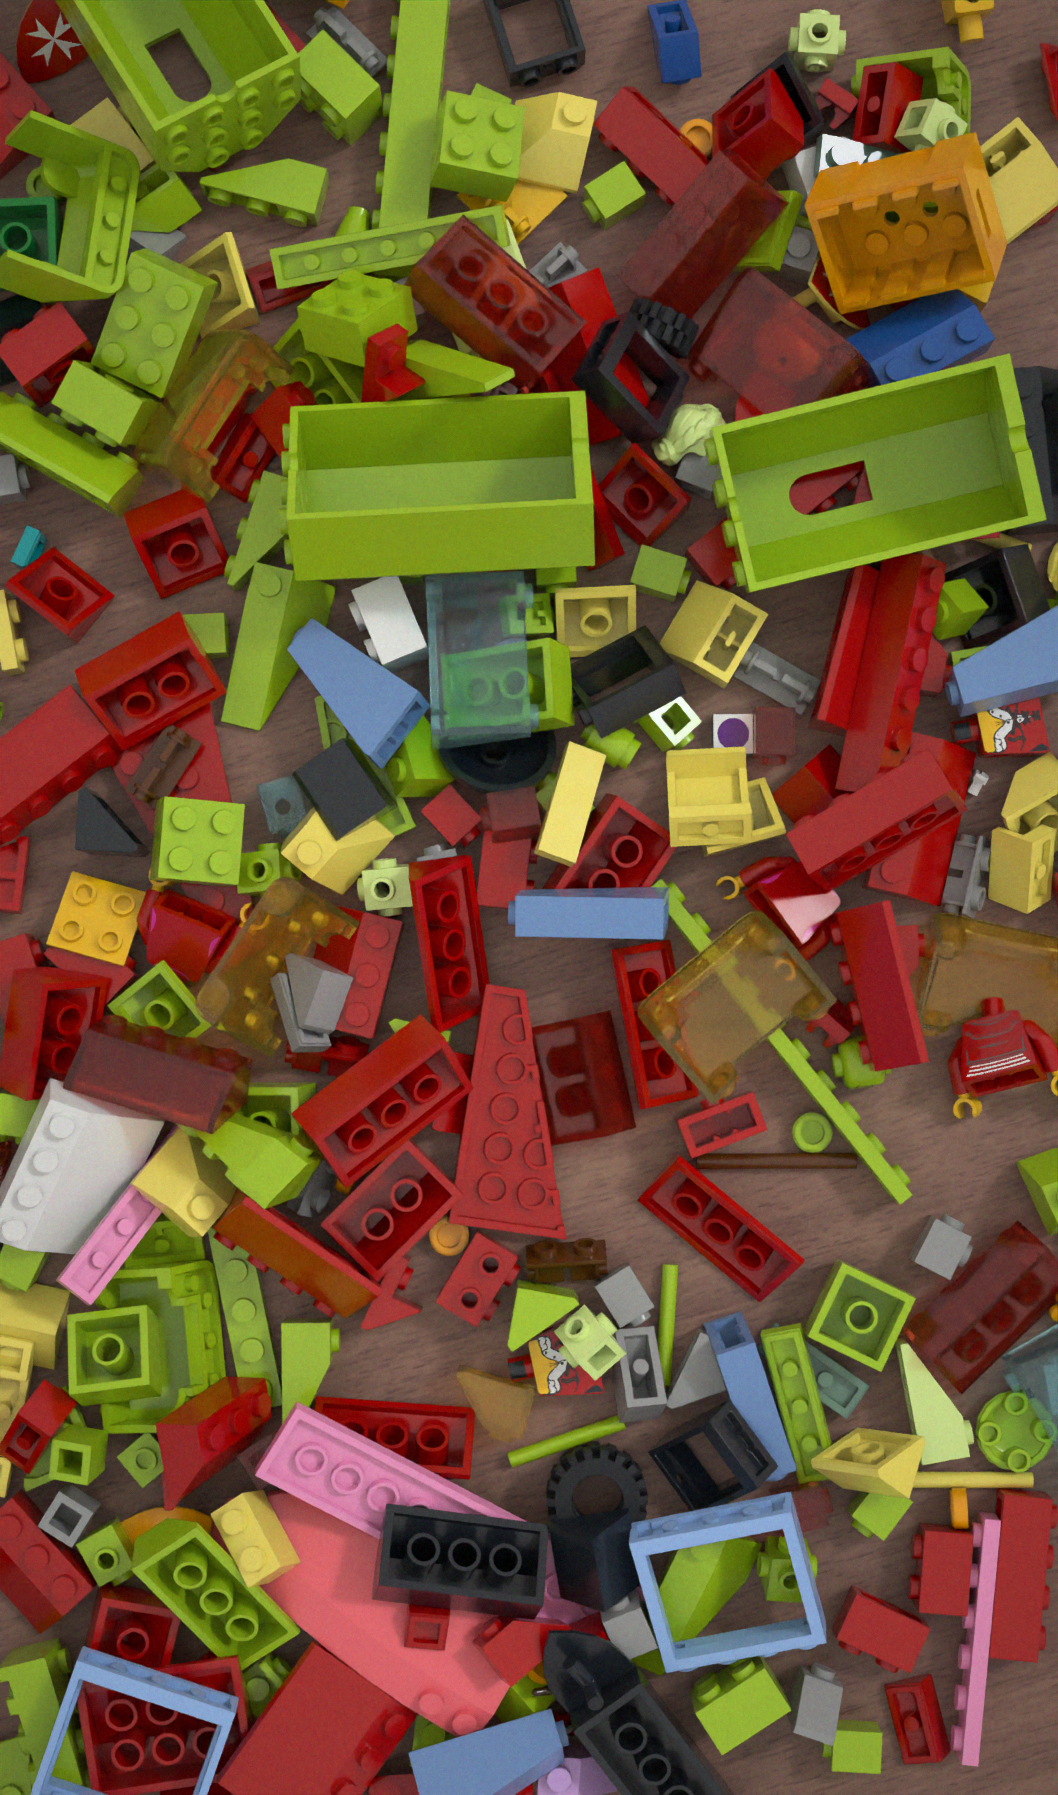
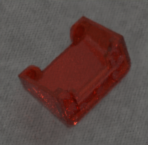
[687,267,870,414]

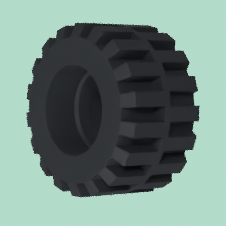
[546,1441,648,1523]

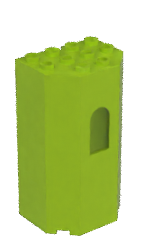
[55,0,301,172]
[704,353,1047,593]
[279,391,595,582]

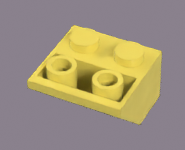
[980,117,1058,244]
[659,580,768,689]

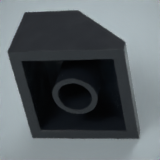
[944,544,1051,650]

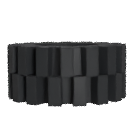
[629,298,700,359]

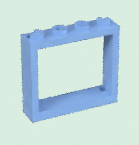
[629,1492,827,1673]
[30,1646,239,1795]

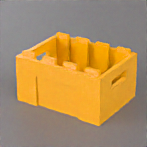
[804,132,1007,315]

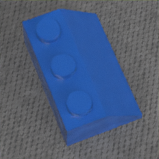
[844,289,995,388]

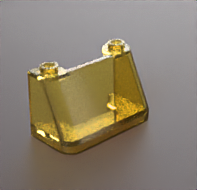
[135,330,296,503]
[196,877,360,1057]
[637,911,838,1105]
[914,913,1058,1049]

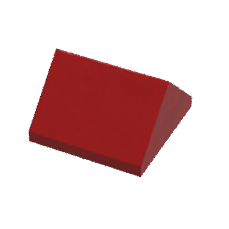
[598,443,692,547]
[5,547,115,644]
[772,744,852,824]

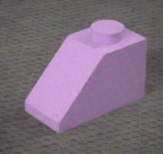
[537,1744,617,1795]

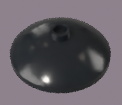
[437,717,557,796]

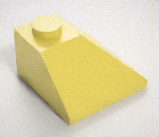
[515,92,597,194]
[1001,752,1058,852]
[281,807,395,895]
[130,1127,237,1237]

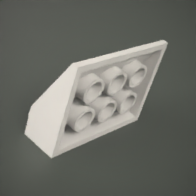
[0,1078,165,1254]

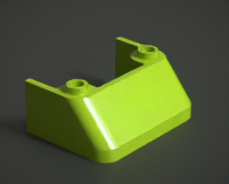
[0,110,140,303]

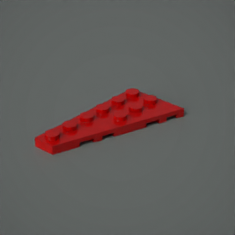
[110,702,262,956]
[447,984,567,1240]

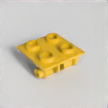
[456,180,568,245]
[46,871,146,967]

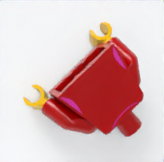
[716,856,841,981]
[136,868,266,985]

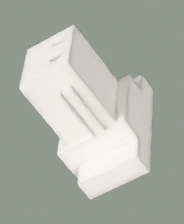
[968,769,989,796]

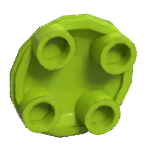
[975,1390,1057,1473]

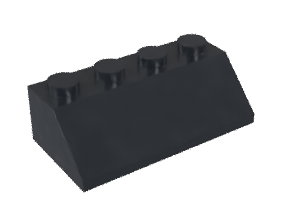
[1005,366,1058,536]
[372,1503,549,1620]

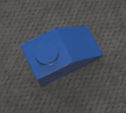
[647,0,702,85]

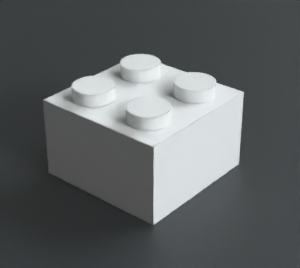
[348,576,430,673]

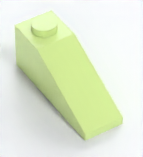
[895,1338,974,1465]

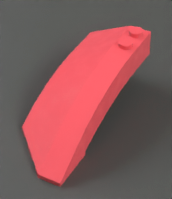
[211,1490,510,1737]

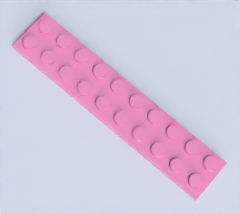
[255,1402,645,1624]

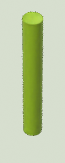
[657,1263,678,1386]
[507,1415,626,1468]

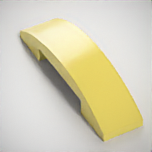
[0,1334,34,1498]

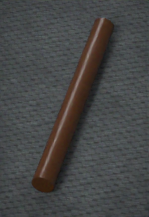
[696,1153,857,1169]

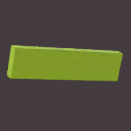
[760,1323,832,1484]

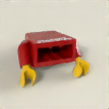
[947,997,1058,1119]

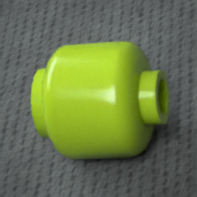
[831,1035,892,1089]

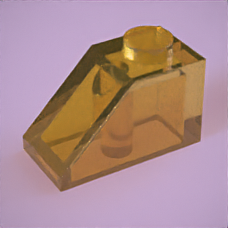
[456,1364,536,1442]

